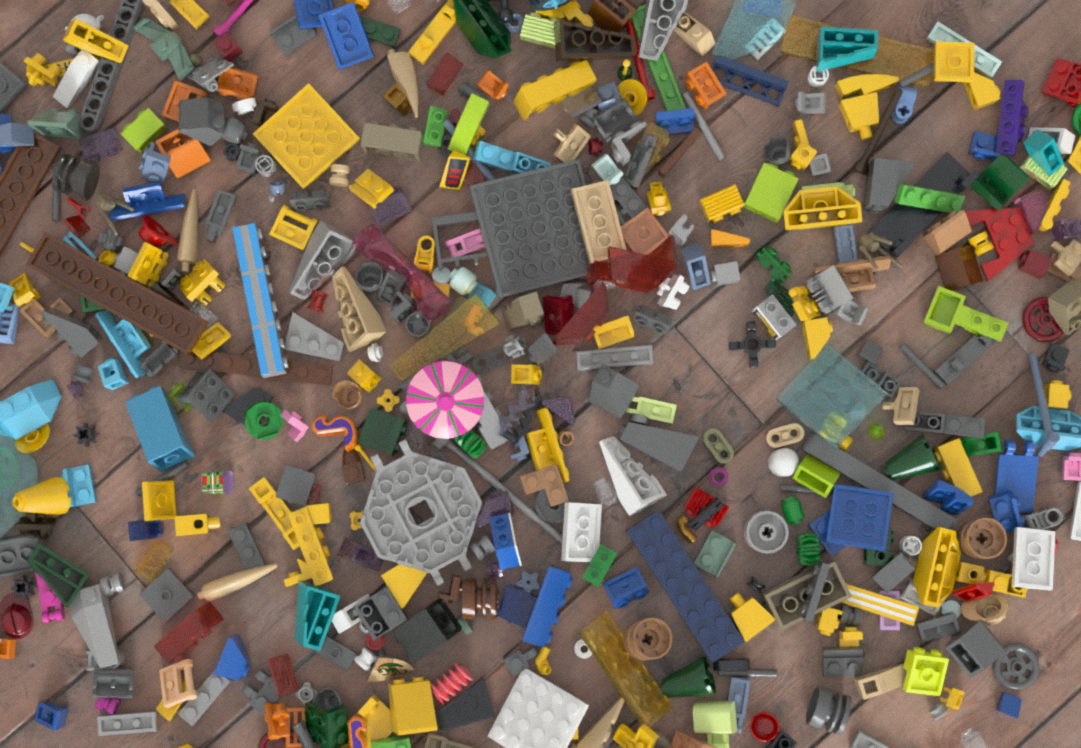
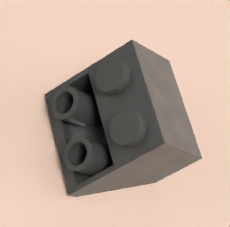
[354,586,409,640]
[945,619,1006,678]

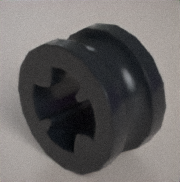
[747,576,766,594]

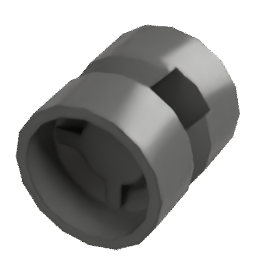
[405,312,432,339]

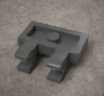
[241,668,289,716]

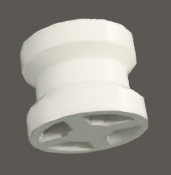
[354,647,378,672]

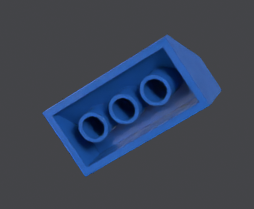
[522,564,573,647]

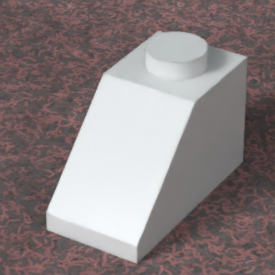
[1028,127,1075,154]
[332,594,370,634]

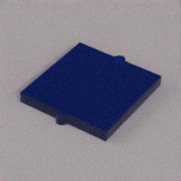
[497,585,537,628]

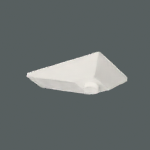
[599,436,667,516]

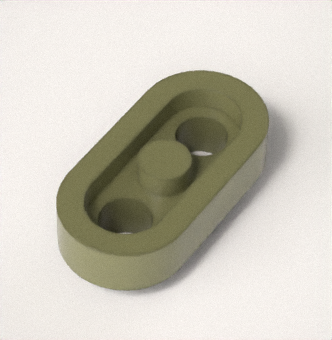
[703,428,734,464]

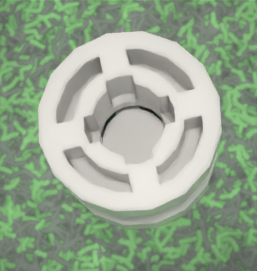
[807,66,829,88]
[899,536,922,556]

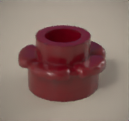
[588,137,603,156]

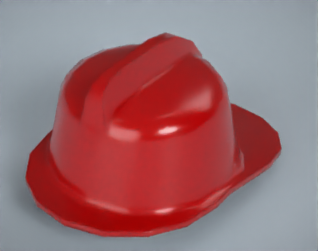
[139,216,179,248]

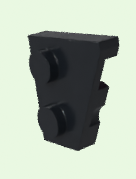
[222,387,273,424]

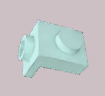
[591,154,624,185]

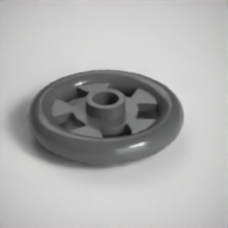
[993,643,1039,690]

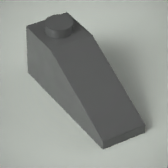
[527,333,558,366]

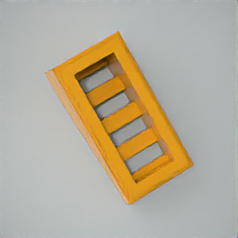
[709,229,750,247]

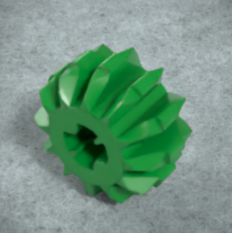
[454,429,487,458]
[796,533,821,566]

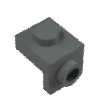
[235,143,262,175]

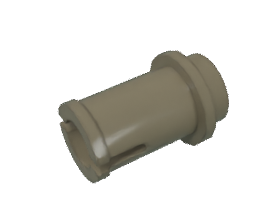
[653,729,672,748]

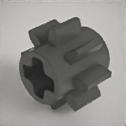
[98,229,124,251]

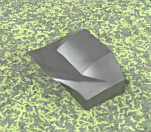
[560,279,593,321]

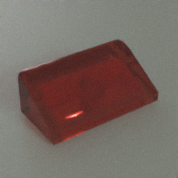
[426,52,463,96]

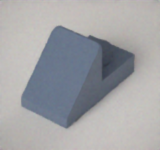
[597,82,622,112]

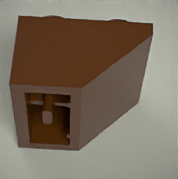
[587,0,639,33]

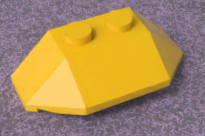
[783,186,862,230]
[913,527,961,607]

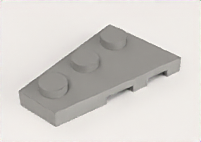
[285,312,345,362]

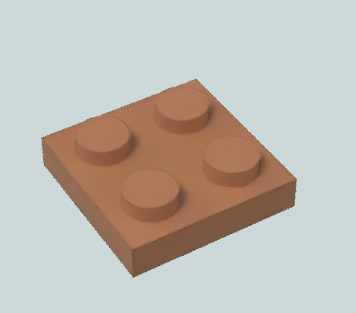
[621,207,670,261]

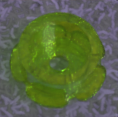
[867,424,886,441]

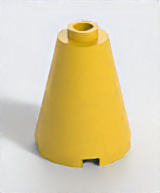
[13,477,71,515]

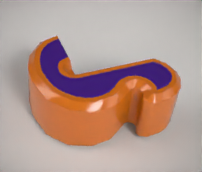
[312,416,358,452]
[339,714,368,748]

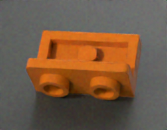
[216,67,259,100]

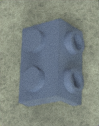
[139,142,171,186]

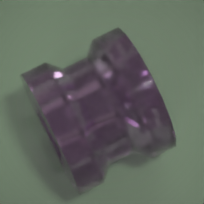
[486,560,503,580]

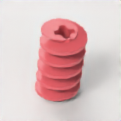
[430,663,474,705]

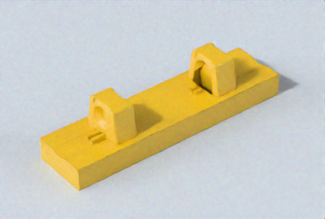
[408,0,456,65]

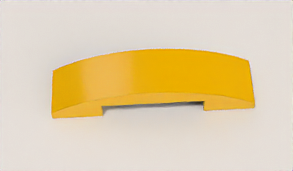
[249,477,300,550]

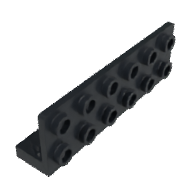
[868,152,980,258]

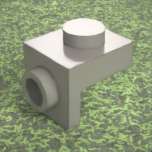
[795,91,826,114]
[833,300,868,325]

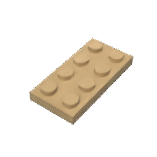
[571,180,627,264]

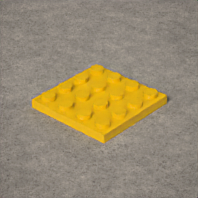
[253,83,360,190]

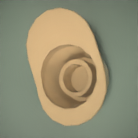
[960,595,1008,625]

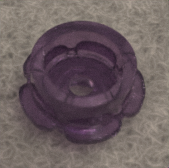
[67,381,84,399]

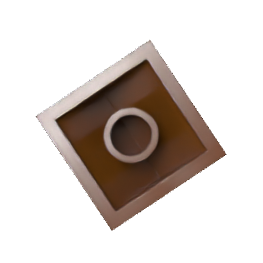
[935,245,983,291]

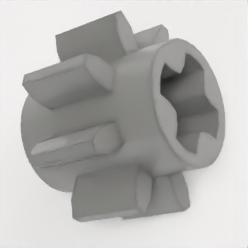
[503,334,527,358]

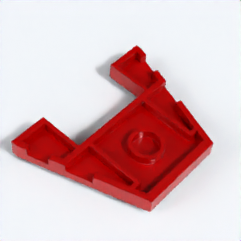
[965,208,1034,282]

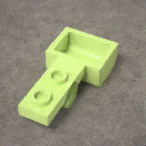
[693,701,737,748]

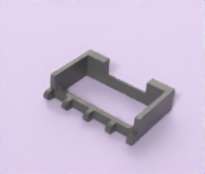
[432,212,487,271]

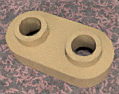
[765,423,804,448]

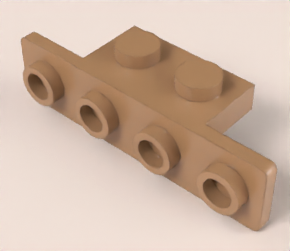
[814,256,891,292]

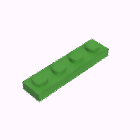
[894,183,965,213]

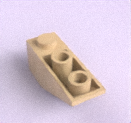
[674,11,716,57]
[854,663,907,700]

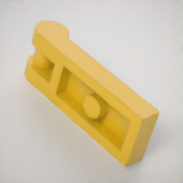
[1036,179,1071,232]

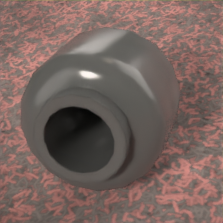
[221,117,249,145]

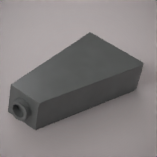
[618,422,699,472]

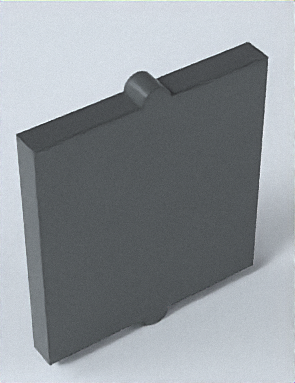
[275,465,316,506]

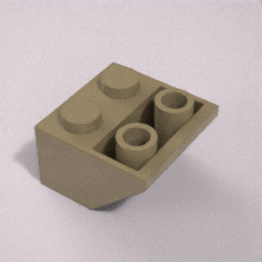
[1048,277,1081,335]

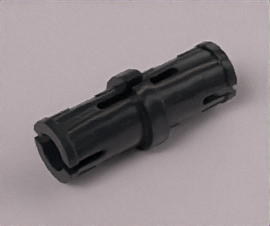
[687,497,724,532]

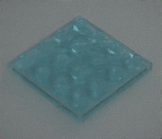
[777,344,888,450]

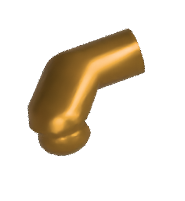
[676,514,697,543]

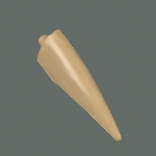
[387,49,419,118]
[176,189,198,273]
[198,563,278,601]

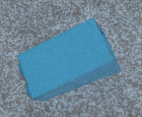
[125,386,196,472]

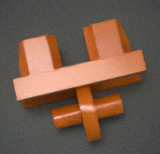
[264,703,290,739]

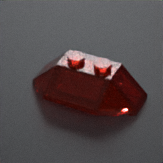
[552,282,609,345]

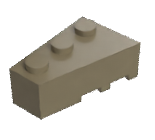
[501,292,544,331]

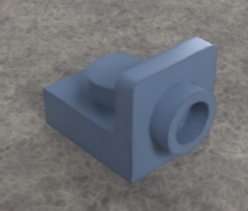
[511,433,530,462]

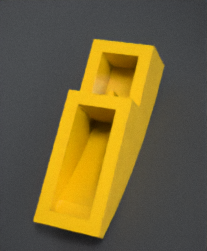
[835,74,899,100]

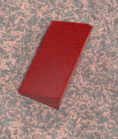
[952,582,994,603]

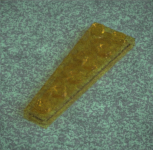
[389,293,501,381]

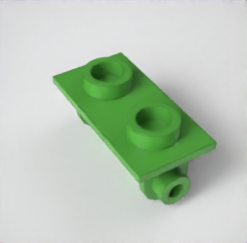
[422,105,448,147]

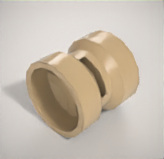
[329,164,350,187]

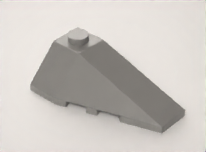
[638,0,688,61]
[289,221,359,300]
[70,584,120,668]

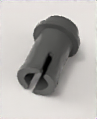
[458,81,483,98]

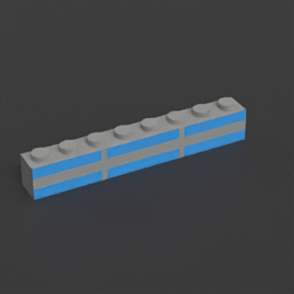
[232,223,289,378]

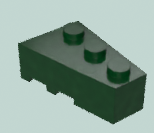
[25,543,90,608]

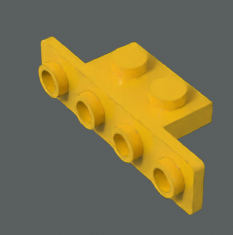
[525,407,569,483]
[288,507,333,586]

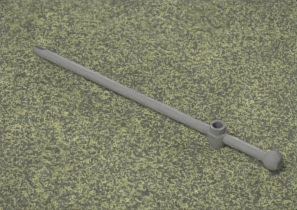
[399,400,563,544]

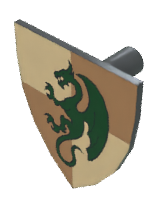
[367,649,415,682]

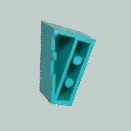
[816,27,878,72]
[295,580,341,651]

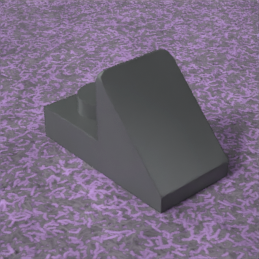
[376,268,407,308]

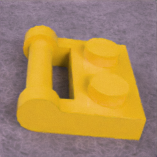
[269,205,319,251]

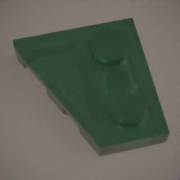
[764,278,796,317]

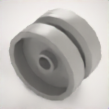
[743,510,789,554]

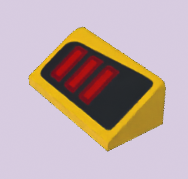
[439,150,471,190]

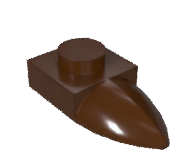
[342,449,365,484]

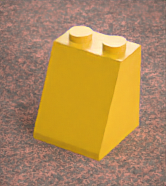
[388,676,437,735]

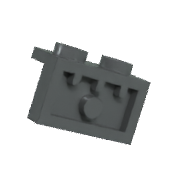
[389,291,415,325]

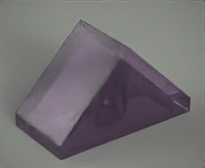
[541,396,575,426]

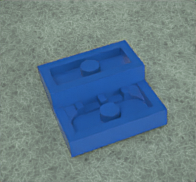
[922,480,974,515]

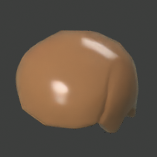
[332,380,363,410]

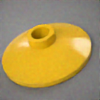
[618,79,647,116]
[14,424,50,453]

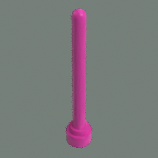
[212,0,253,38]

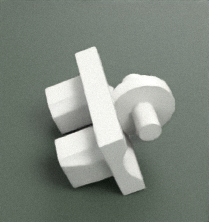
[656,274,690,310]

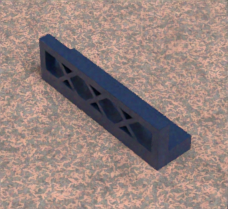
[712,55,789,107]

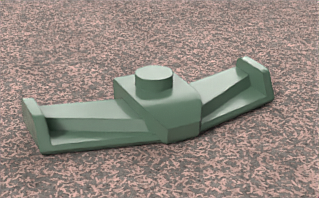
[134,18,195,81]

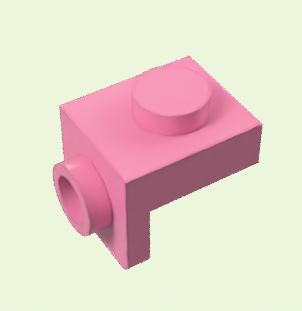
[280,410,309,442]
[1062,453,1081,481]

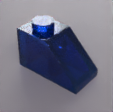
[128,520,164,541]

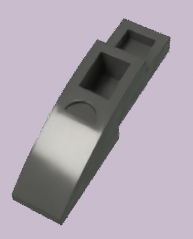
[904,411,987,439]

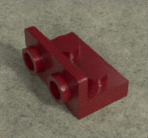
[542,295,575,337]

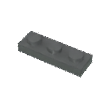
[228,523,270,583]
[800,561,830,622]

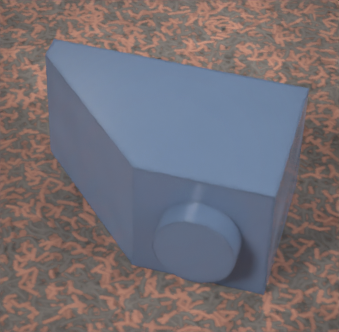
[680,243,711,290]

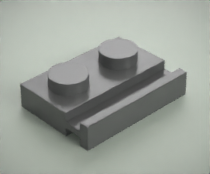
[270,15,317,56]
[822,646,863,676]

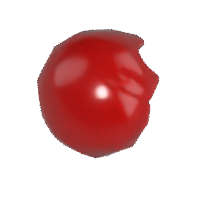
[749,712,780,742]

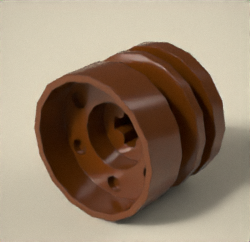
[462,578,499,619]

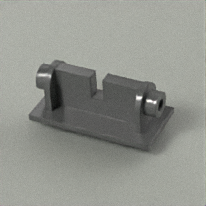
[290,189,331,211]
[632,305,673,335]
[139,342,180,378]

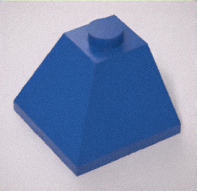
[213,633,251,680]

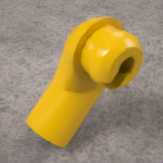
[535,646,551,675]

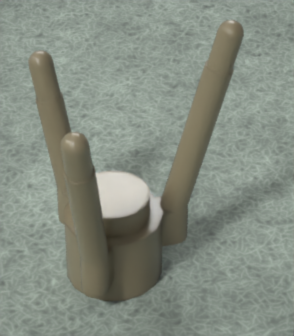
[96,193,134,235]
[859,232,903,270]

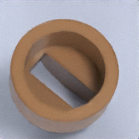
[558,430,574,446]

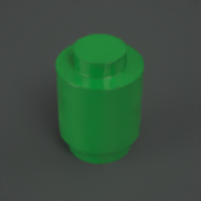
[781,495,805,525]

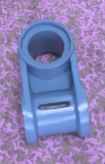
[891,85,917,124]

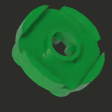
[244,401,283,440]

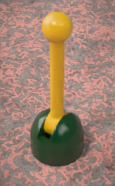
[617,59,633,81]

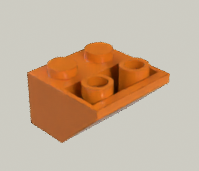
[155,129,211,179]

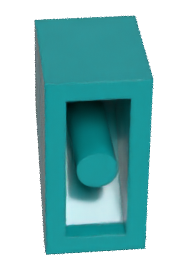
[1023,130,1064,176]

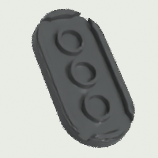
[0,534,48,578]

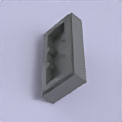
[314,635,358,671]

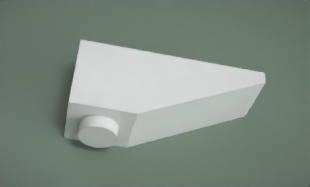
[53,50,99,109]

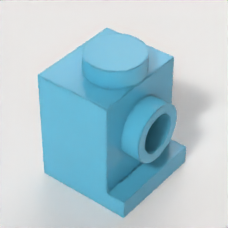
[97,358,129,390]

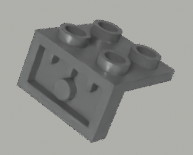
[176,368,235,422]

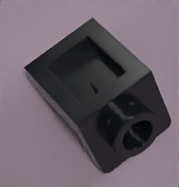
[1042,343,1070,373]

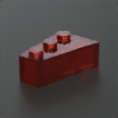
[154,602,224,664]

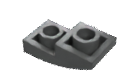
[856,361,901,398]

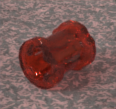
[307,290,328,313]

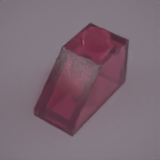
[1014,189,1048,234]

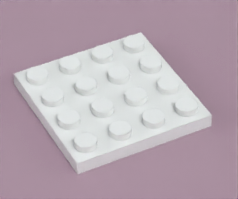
[488,668,589,748]

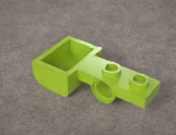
[924,286,1009,342]

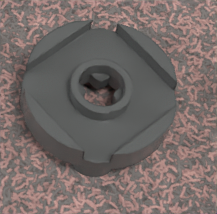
[536,488,573,523]

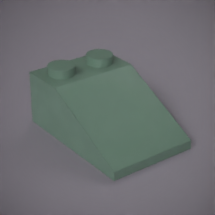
[28,108,84,139]

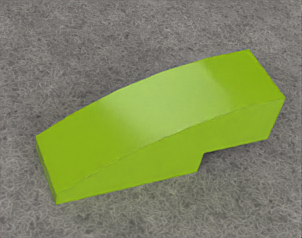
[448,93,489,155]

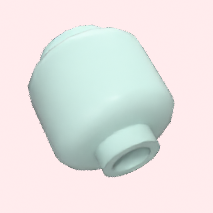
[449,267,478,295]

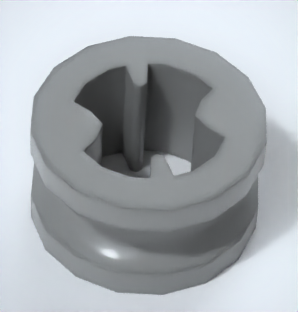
[928,701,949,720]

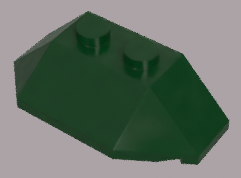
[453,0,512,59]

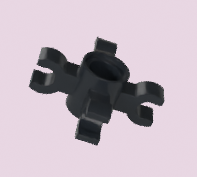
[728,321,776,368]

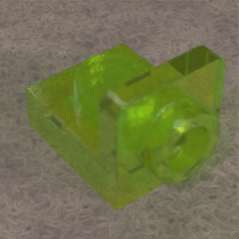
[167,383,195,413]

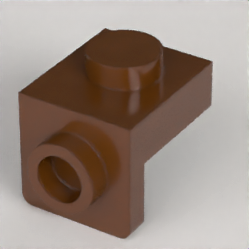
[437,574,463,603]

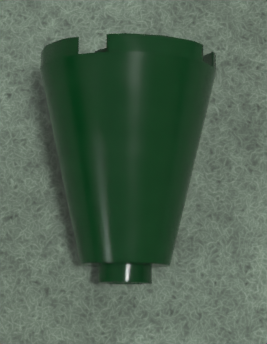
[883,434,940,480]
[660,657,716,698]

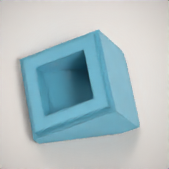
[467,283,496,310]

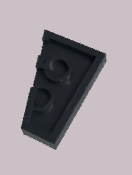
[435,679,495,734]

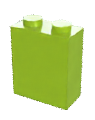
[743,163,798,223]

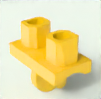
[24,53,61,87]
[646,182,671,216]

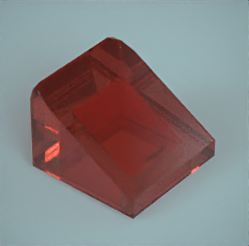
[63,215,90,238]

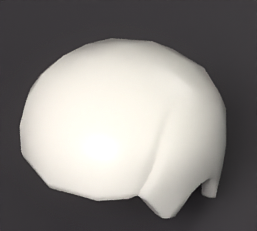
[768,448,799,477]

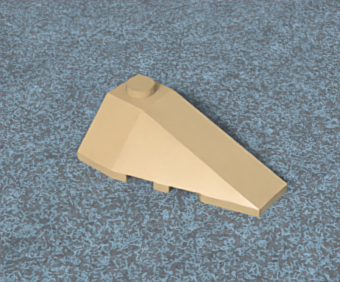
[332,267,386,352]
[571,696,625,748]

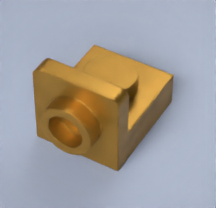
[383,83,412,117]

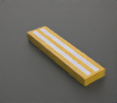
[841,583,919,626]

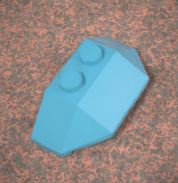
[0,379,62,440]
[1016,406,1081,451]

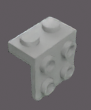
[611,121,647,167]

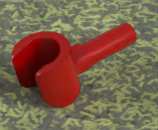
[67,197,91,218]

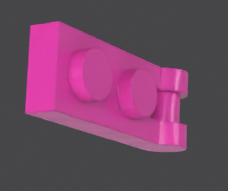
[35,572,65,623]

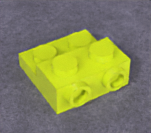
[903,647,949,696]

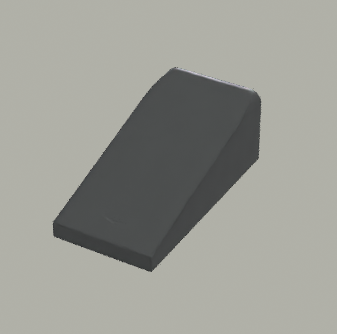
[161,267,185,290]

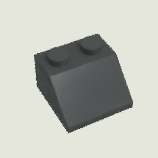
[179,97,224,146]

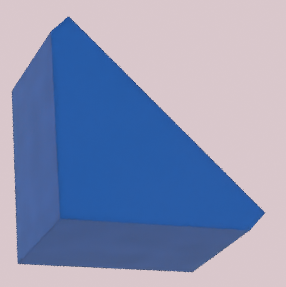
[35,701,69,730]

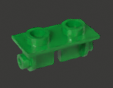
[755,245,793,283]
[582,544,618,587]

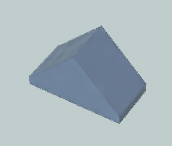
[0,122,35,147]

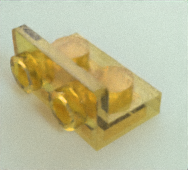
[638,122,671,166]

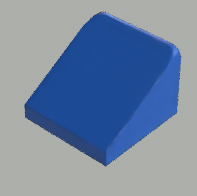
[996,692,1022,719]

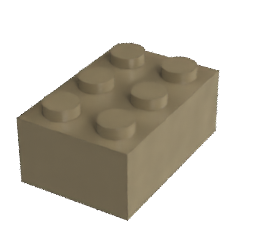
[361,121,424,162]

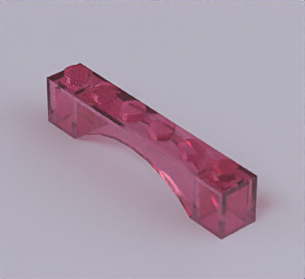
[352,224,452,322]

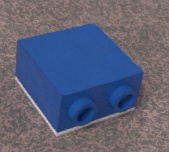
[489,513,522,570]

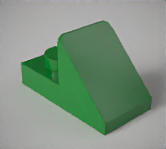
[961,432,1003,457]

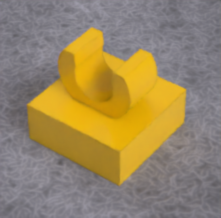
[940,687,965,710]

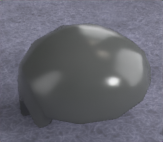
[764,135,792,166]
[355,261,384,292]
[312,687,344,710]

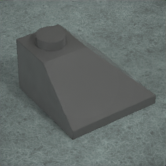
[589,364,640,419]

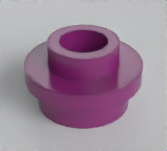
[709,467,728,487]

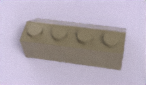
[762,559,852,631]

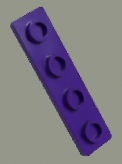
[996,80,1029,156]

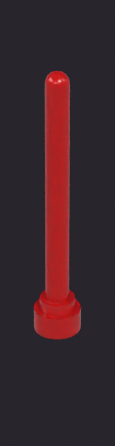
[626,18,656,101]

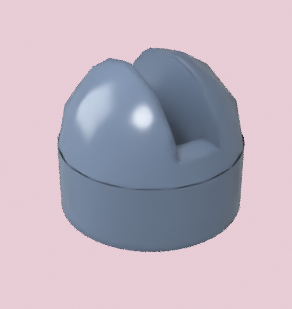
[269,181,285,196]

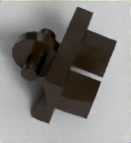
[15,512,56,539]

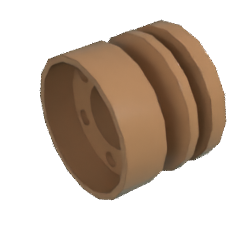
[957,518,1007,560]
[623,618,672,661]

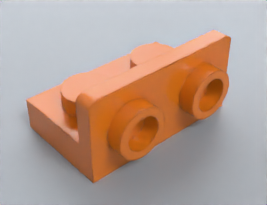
[685,62,727,110]

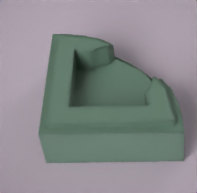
[457,614,473,635]

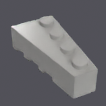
[476,374,513,450]

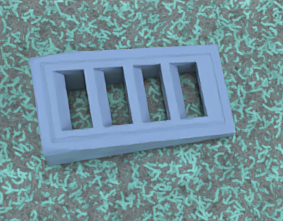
[0,303,20,344]

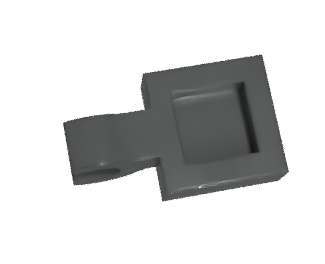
[503,647,538,677]

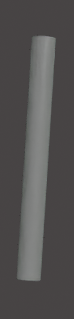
[682,92,725,161]

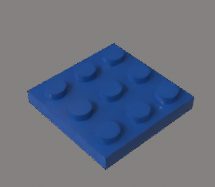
[826,484,894,551]

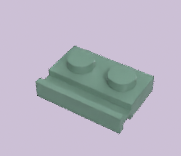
[693,530,736,577]

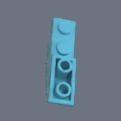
[473,141,551,174]

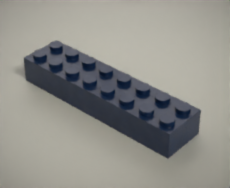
[625,510,745,663]

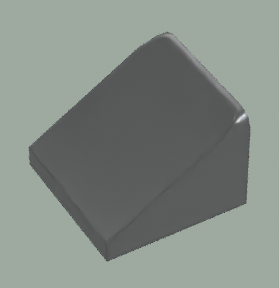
[857,339,883,365]

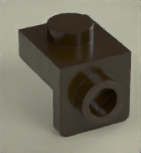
[251,99,279,127]

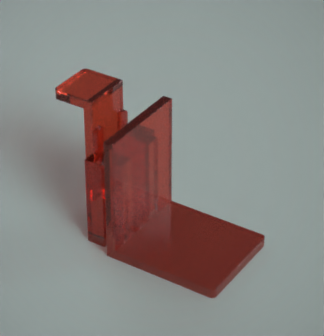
[587,235,678,293]

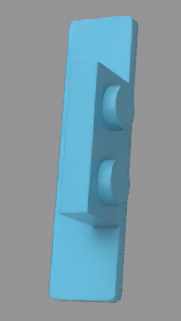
[95,310,151,378]

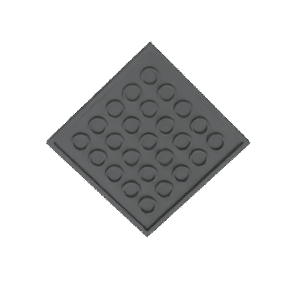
[469,159,609,298]

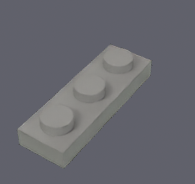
[178,670,232,726]
[97,711,158,736]

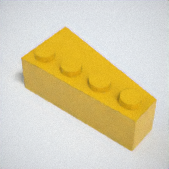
[513,60,597,121]

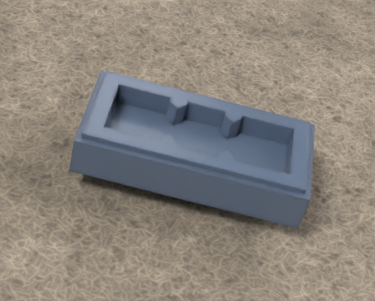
[833,224,858,263]

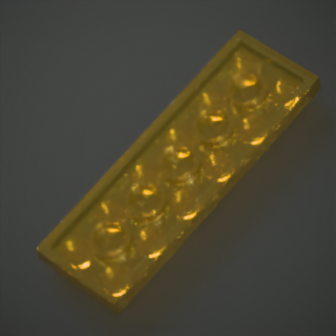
[578,611,673,728]

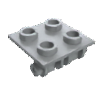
[187,57,234,92]
[806,265,854,314]

